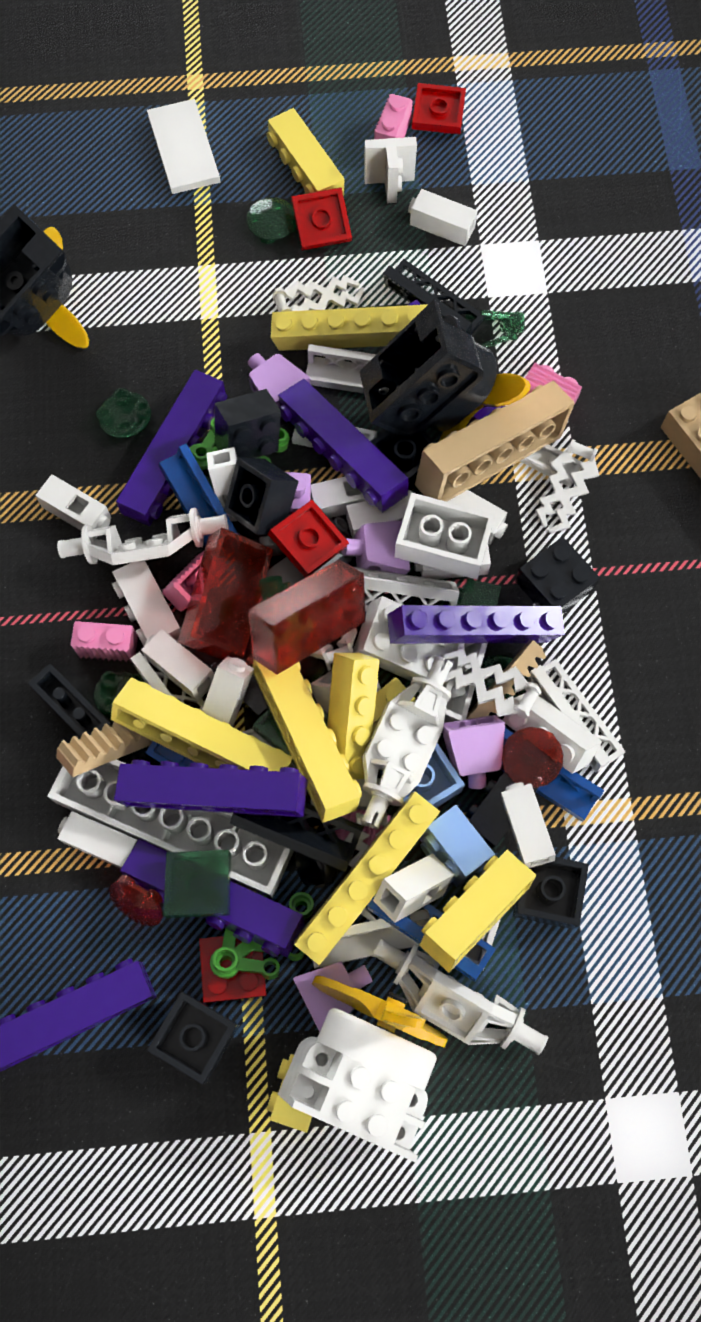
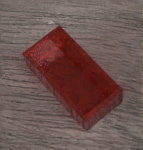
[177,527,274,660]
[248,560,365,675]

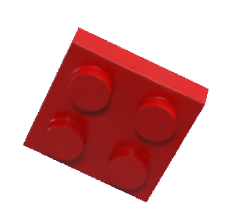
[412,83,466,135]
[291,187,352,250]
[268,500,349,578]
[199,936,267,1003]

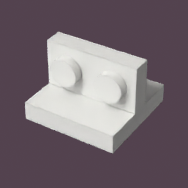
[364,137,417,203]

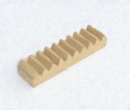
[466,640,546,719]
[56,722,152,777]

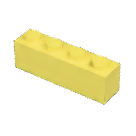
[267,108,344,196]
[327,652,380,780]
[420,850,536,973]

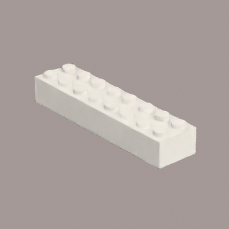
[47,759,294,899]

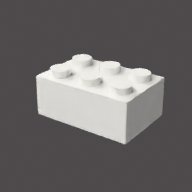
[395,492,495,580]
[353,596,455,681]

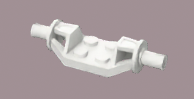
[57,508,229,565]
[360,656,453,830]
[372,938,548,1055]

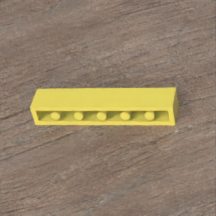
[271,304,428,351]
[253,645,362,823]
[110,677,293,772]
[294,791,440,966]

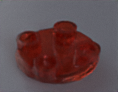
[502,727,563,788]
[109,875,163,926]

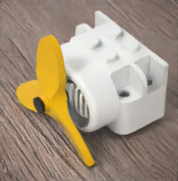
[278,975,448,1162]

